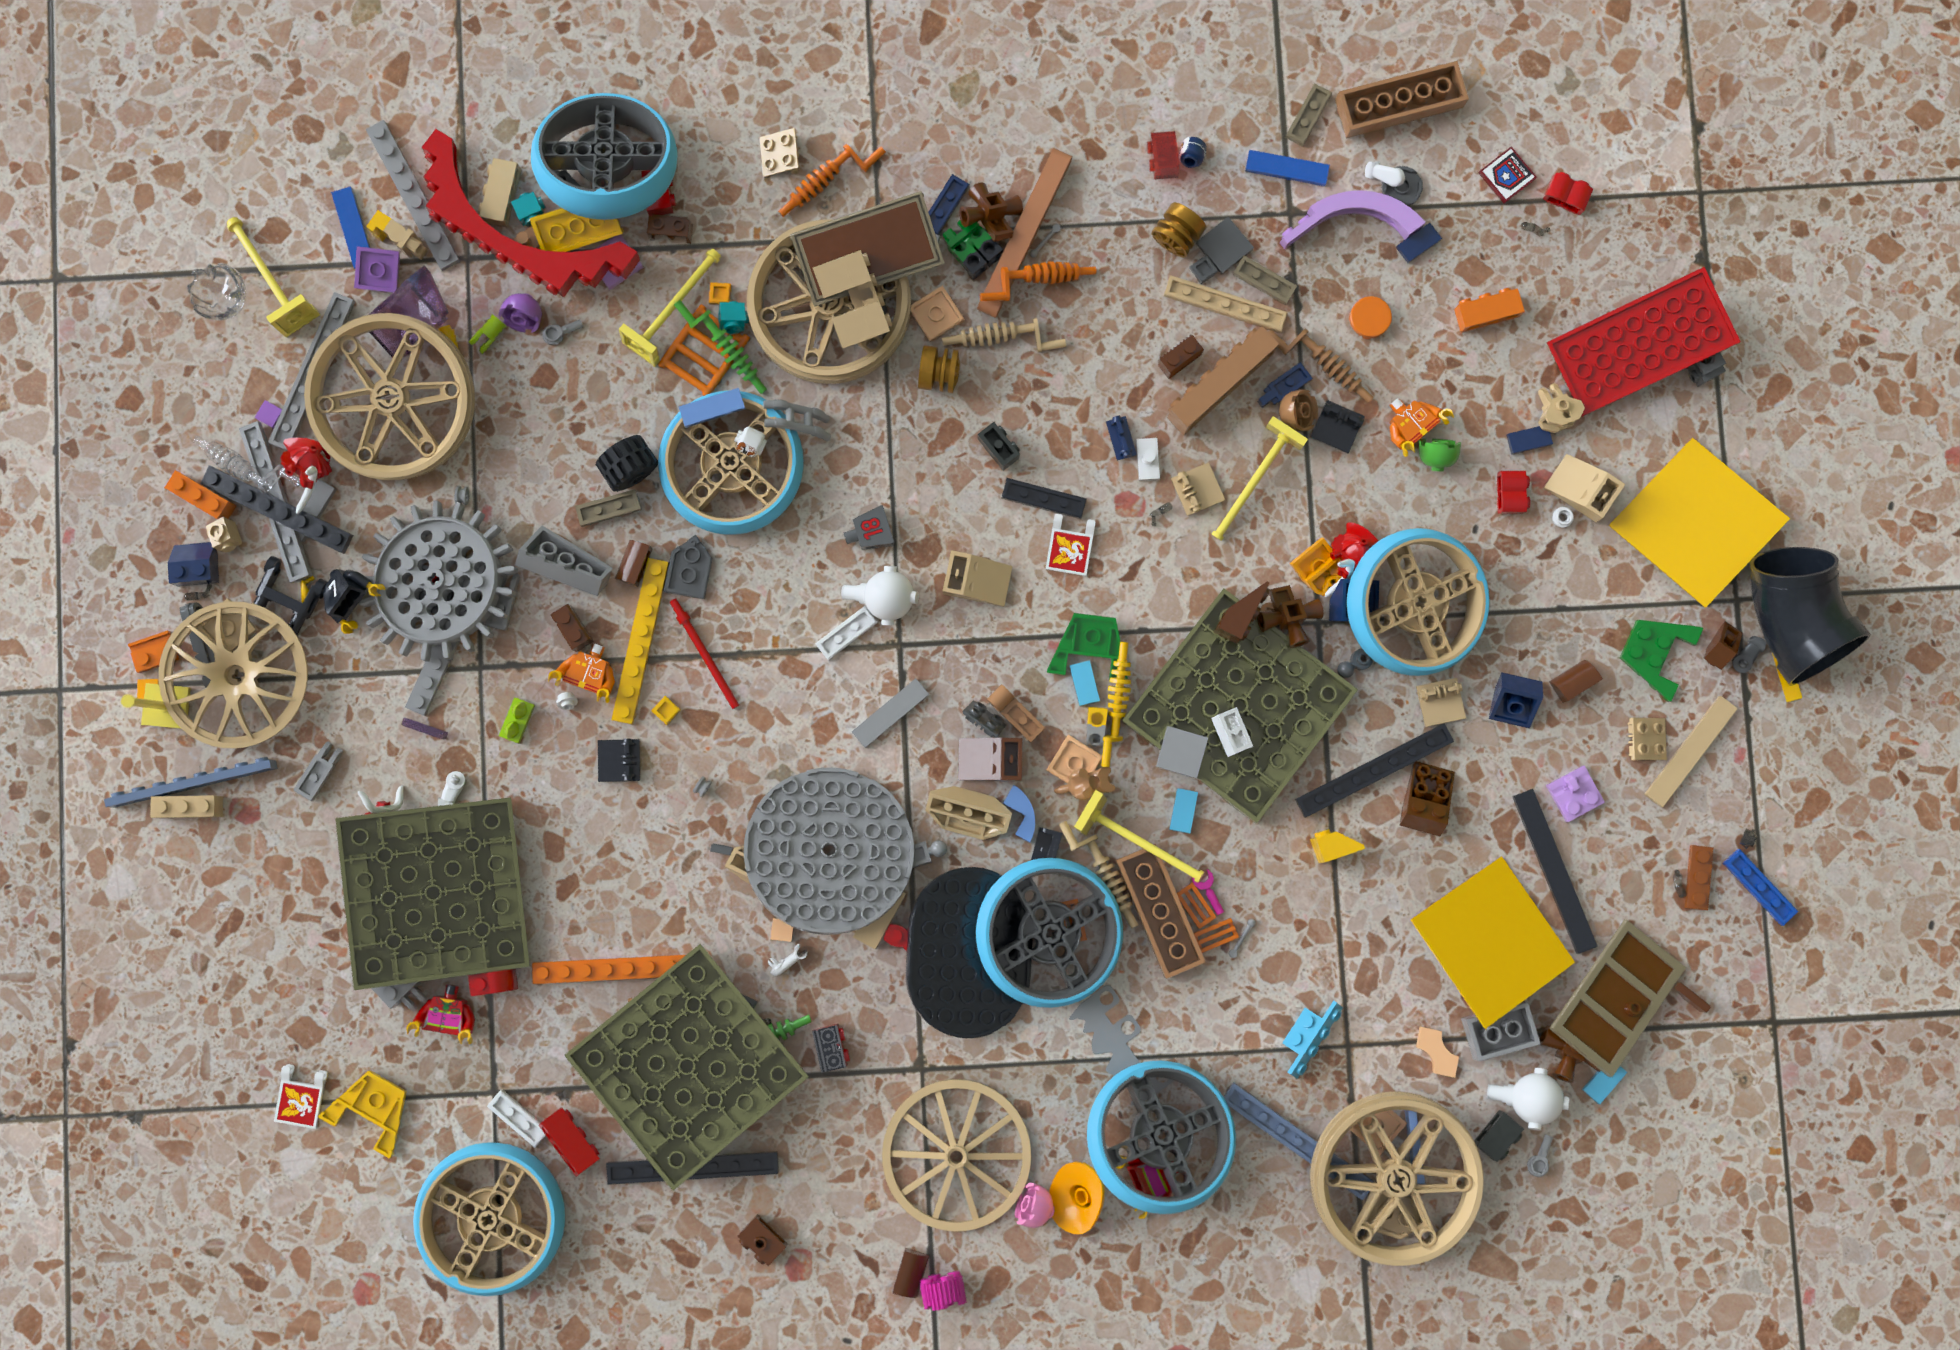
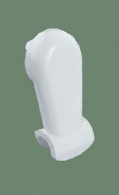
[1365,161,1405,187]
[438,771,465,806]
[768,943,808,976]

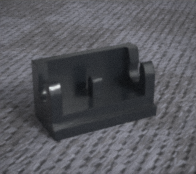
[1031,827,1062,860]

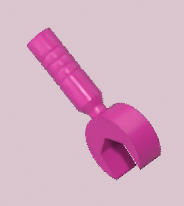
[1192,869,1224,915]

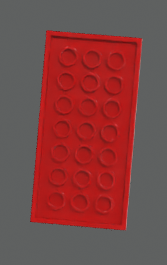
[1547,267,1741,417]

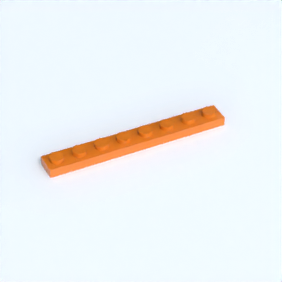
[532,955,686,984]

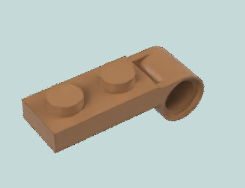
[987,684,1045,743]

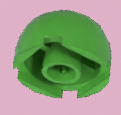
[1419,438,1461,471]

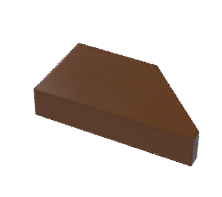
[1675,982,1711,1013]

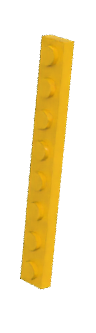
[611,558,669,725]

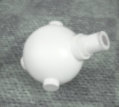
[841,566,919,625]
[1487,1068,1569,1130]

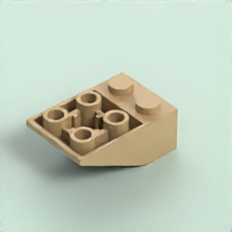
[1544,454,1625,522]
[943,550,1012,607]

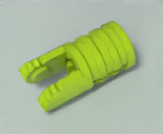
[468,314,507,354]

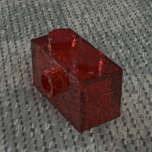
[1146,131,1180,180]

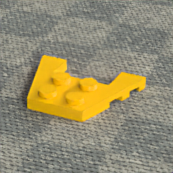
[318,1070,407,1159]

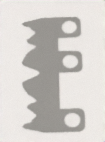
[1069,985,1174,1105]

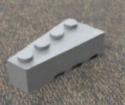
[515,526,613,596]

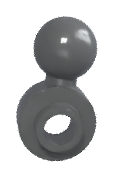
[1337,649,1373,678]

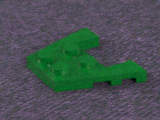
[1047,613,1128,680]
[1619,620,1704,702]

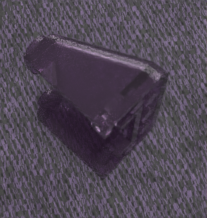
[368,265,449,358]

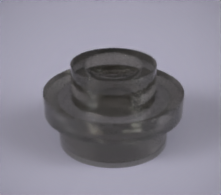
[1739,829,1758,849]

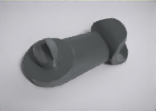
[1733,636,1766,673]

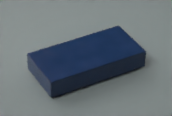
[1396,223,1442,263]
[1506,426,1553,455]

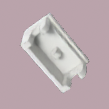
[1211,707,1253,757]

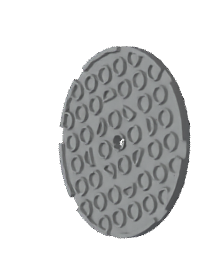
[744,768,914,935]

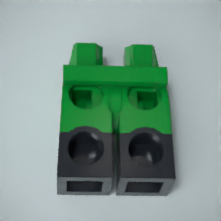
[943,220,1003,281]

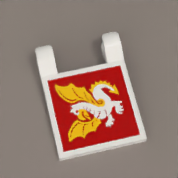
[1045,514,1096,576]
[274,1064,328,1129]

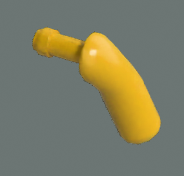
[300,576,315,603]

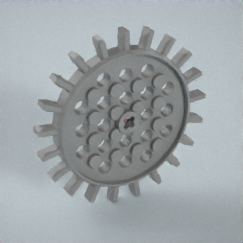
[359,500,518,662]

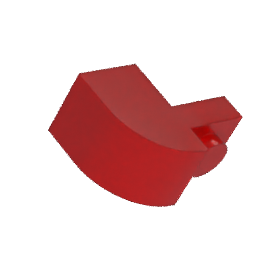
[468,968,518,997]

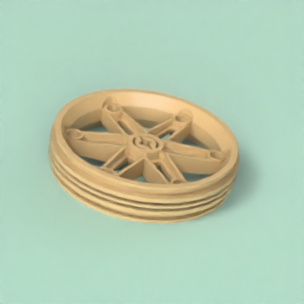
[747,219,911,384]
[304,313,475,480]
[1310,1092,1483,1266]

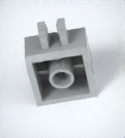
[371,981,427,1012]

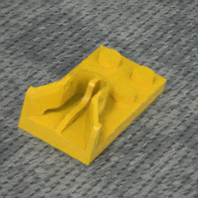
[530,208,624,252]

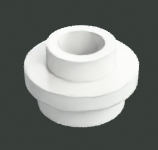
[1552,507,1574,528]
[556,692,578,710]

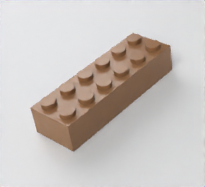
[1335,61,1469,138]
[1167,326,1279,436]
[1115,844,1205,979]

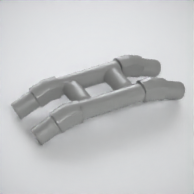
[763,400,831,441]

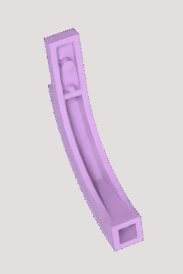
[1280,190,1426,249]

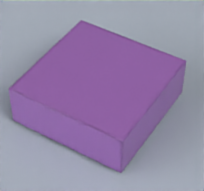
[254,400,282,429]

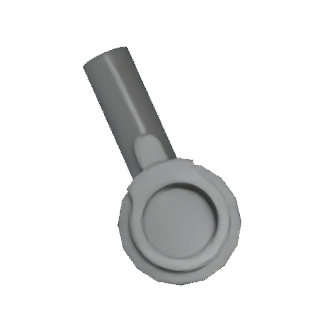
[542,320,583,345]
[1527,1134,1553,1177]

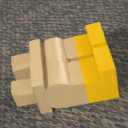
[366,210,428,260]

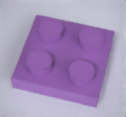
[354,246,400,293]

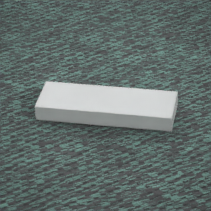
[815,606,878,661]
[487,1089,545,1148]

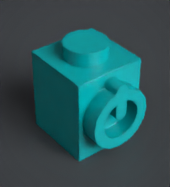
[511,192,546,227]
[718,301,749,334]

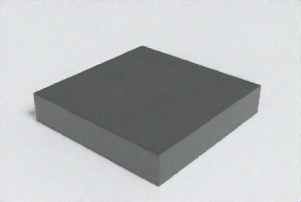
[1196,217,1254,275]

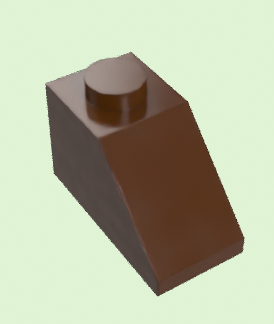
[1704,621,1743,670]

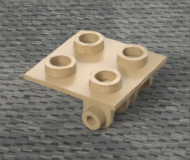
[760,128,800,177]
[1171,462,1225,516]
[1416,678,1466,727]
[1627,717,1667,760]

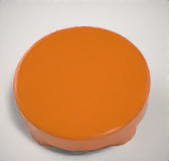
[1349,296,1392,339]

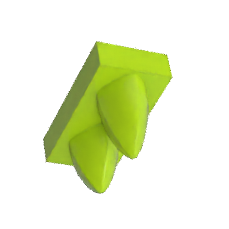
[499,697,535,744]

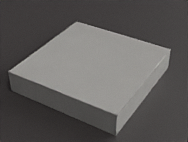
[1156,726,1208,779]

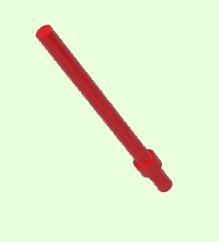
[669,598,740,710]

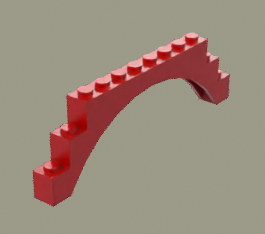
[421,129,640,297]

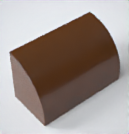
[615,540,653,587]
[1549,660,1603,703]
[892,1248,930,1298]

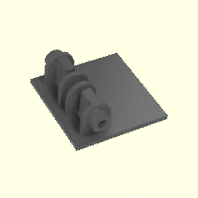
[962,700,1006,738]

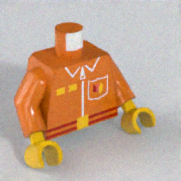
[1389,398,1454,457]
[548,643,615,703]

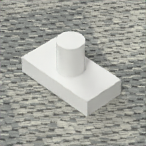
[1136,438,1160,481]

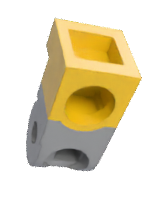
[1086,707,1108,747]

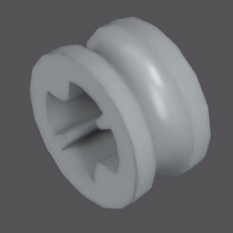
[454,486,470,505]
[693,776,712,798]

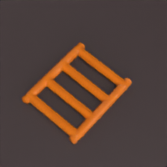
[658,304,750,396]

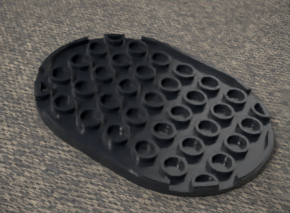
[906,867,1033,1038]

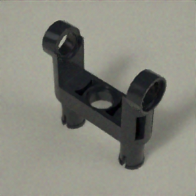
[253,556,328,636]

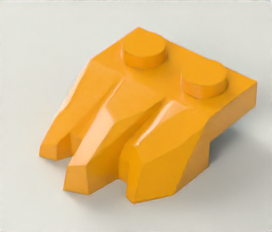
[1289,537,1342,596]

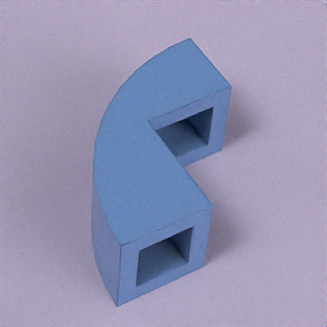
[1003,785,1035,843]

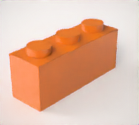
[1454,287,1525,333]
[164,470,237,519]

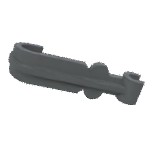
[180,602,215,688]

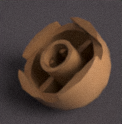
[1279,389,1318,431]

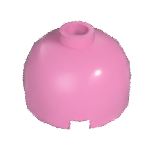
[1015,1183,1054,1228]

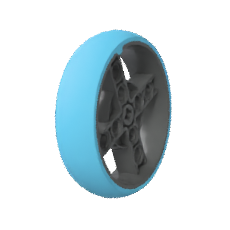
[531,93,678,220]
[976,858,1123,1008]
[1087,1061,1236,1214]

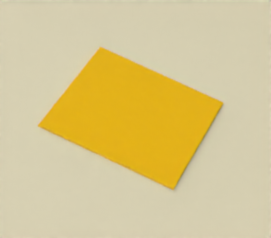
[1609,438,1790,608]
[1410,856,1575,1029]

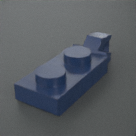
[1257,362,1313,408]

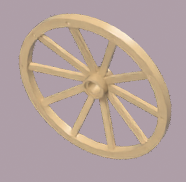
[882,1079,1031,1231]

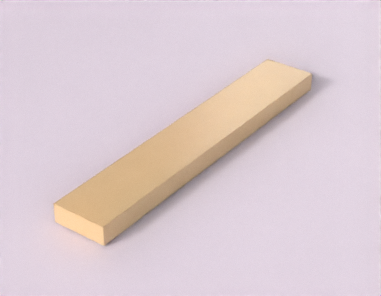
[1164,275,1288,333]
[1644,696,1738,807]

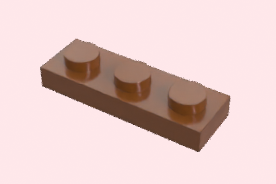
[1684,845,1714,911]

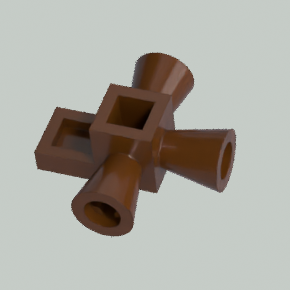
[959,182,1023,242]
[1257,585,1324,648]
[1539,1026,1601,1083]

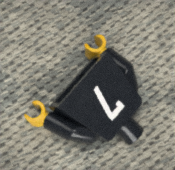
[323,569,385,634]

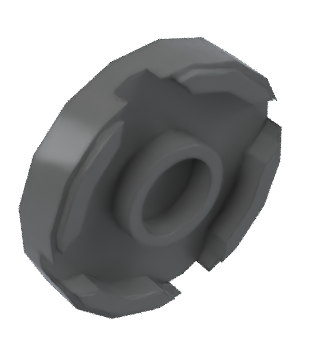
[1381,166,1423,206]

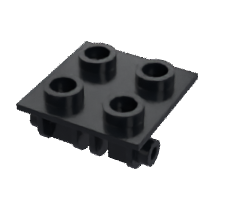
[1311,400,1365,454]
[598,738,640,782]

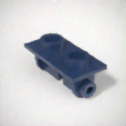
[1106,415,1137,461]

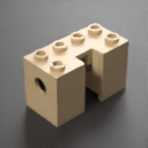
[813,250,893,348]

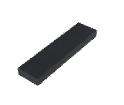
[1001,478,1087,519]

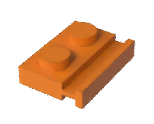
[128,630,179,673]

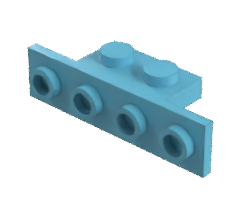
[1282,1001,1343,1079]

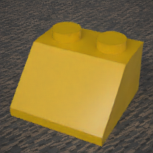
[1310,829,1365,863]

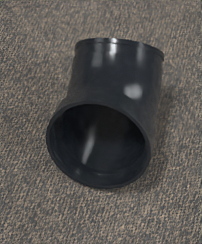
[1750,547,1871,686]

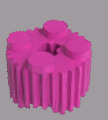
[920,1271,967,1311]

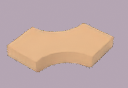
[1416,1027,1459,1078]

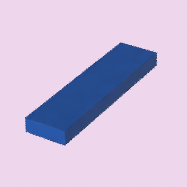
[1245,150,1330,186]
[331,186,370,269]
[1723,849,1799,926]

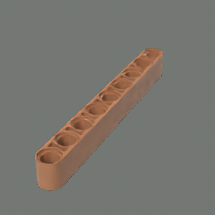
[977,148,1073,318]

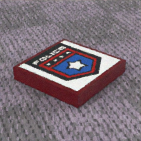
[1479,146,1537,204]

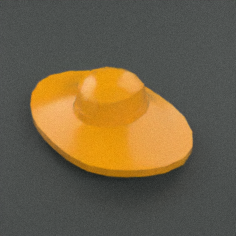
[1049,1161,1105,1234]

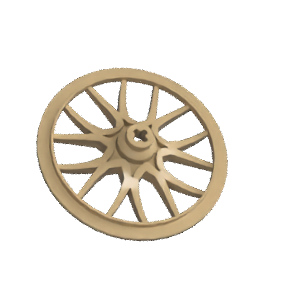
[159,601,308,749]

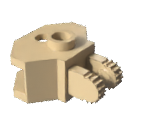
[1538,383,1585,433]

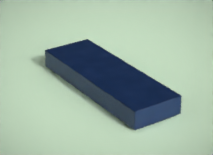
[928,174,970,235]

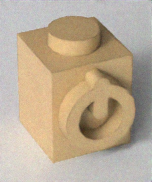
[206,517,242,553]

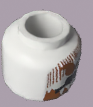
[734,426,767,458]

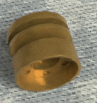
[1151,202,1207,258]
[918,345,960,393]

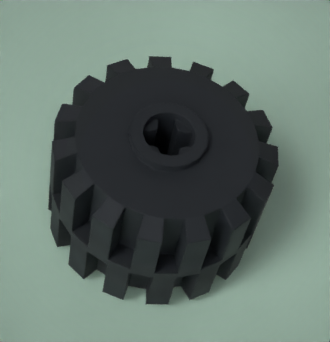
[595,435,658,492]

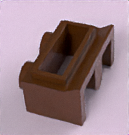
[647,214,693,244]

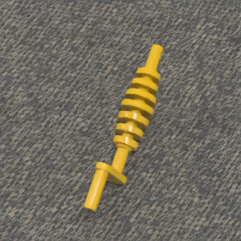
[1101,642,1131,767]

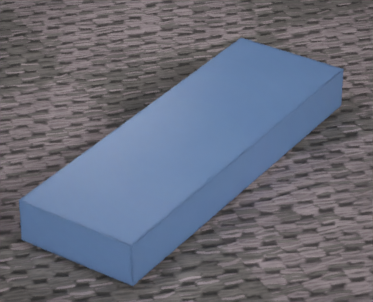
[679,388,746,428]

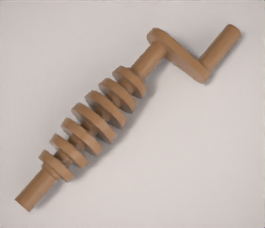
[1268,328,1374,403]

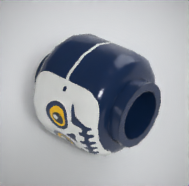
[1178,137,1207,168]

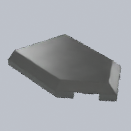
[664,535,713,599]

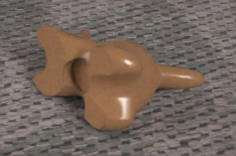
[1054,767,1115,800]

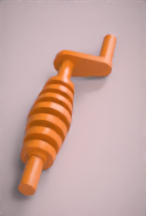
[778,144,886,217]
[980,261,1096,302]

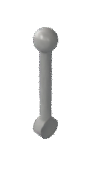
[1030,224,1060,258]
[1229,919,1256,958]

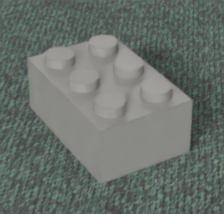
[1461,1001,1540,1061]

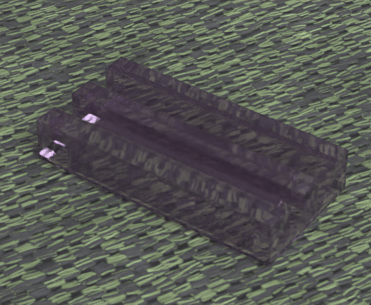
[402,717,449,740]

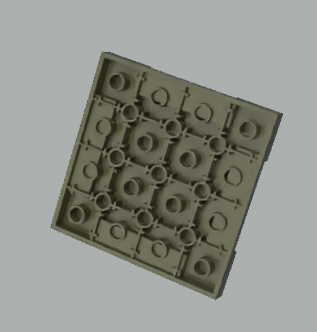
[1121,588,1358,824]
[335,797,530,991]
[564,944,809,1191]

